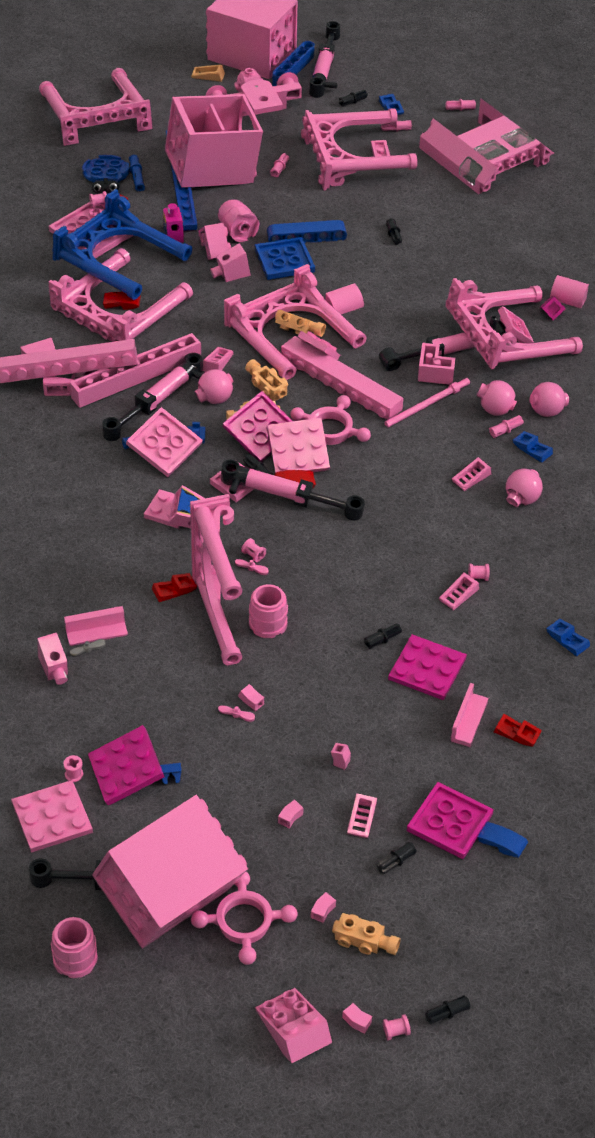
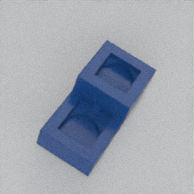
[379,94,404,115]
[513,431,553,463]
[546,619,590,656]
[477,822,528,858]

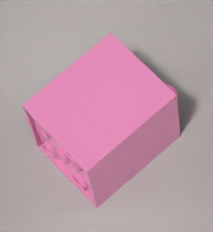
[206,0,298,79]
[165,94,263,188]
[92,794,248,949]

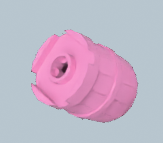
[218,200,260,242]
[249,584,288,638]
[51,917,98,978]

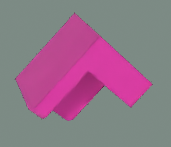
[540,296,566,320]

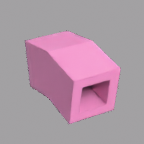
[238,684,264,711]
[331,743,351,770]
[278,800,304,829]
[311,892,336,923]
[342,1003,372,1034]

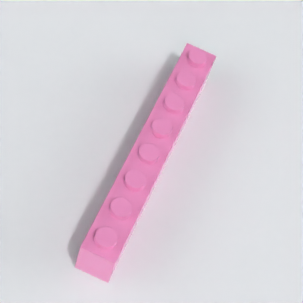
[70,333,201,408]
[281,336,403,420]
[0,339,137,383]

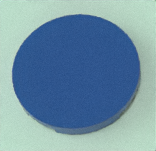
[82,155,130,182]

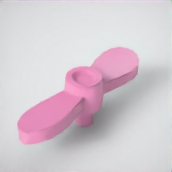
[235,559,269,575]
[218,706,255,722]

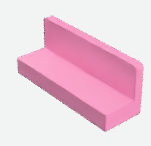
[64,606,128,646]
[451,683,488,747]

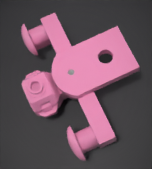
[205,68,302,116]

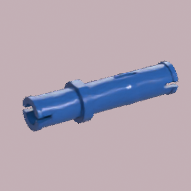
[129,155,145,191]

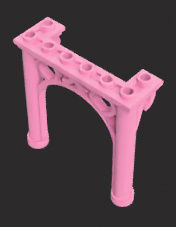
[39,68,152,146]
[301,108,417,190]
[48,248,193,342]
[224,264,366,380]
[445,278,583,369]
[190,494,242,666]

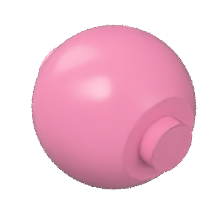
[194,369,234,404]
[476,380,517,416]
[529,382,569,417]
[506,469,543,507]

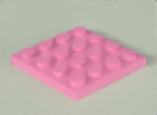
[49,202,134,259]

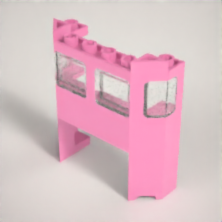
[419,98,554,194]

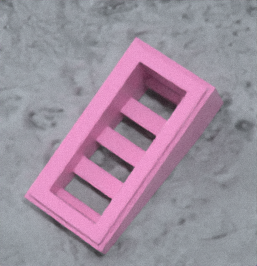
[202,347,233,372]
[43,376,73,396]
[452,457,491,491]
[439,572,479,610]
[347,793,377,838]

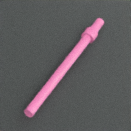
[384,378,470,428]

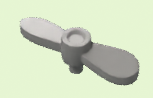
[70,639,106,656]

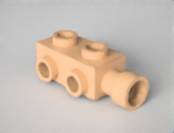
[275,310,326,337]
[245,359,288,401]
[332,913,401,955]

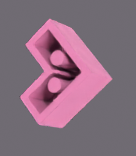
[198,223,231,260]
[418,343,455,385]

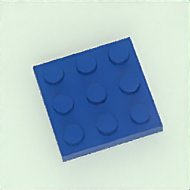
[255,237,315,280]

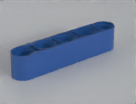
[272,41,315,86]
[267,220,347,243]

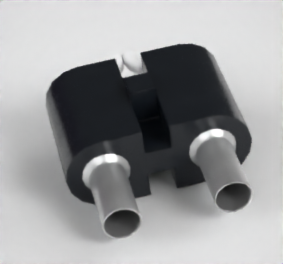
[92,178,121,194]

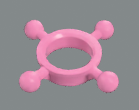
[290,395,371,445]
[191,872,298,965]

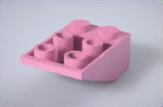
[255,988,332,1063]

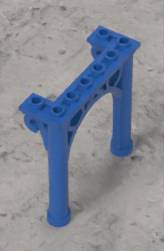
[52,189,192,300]

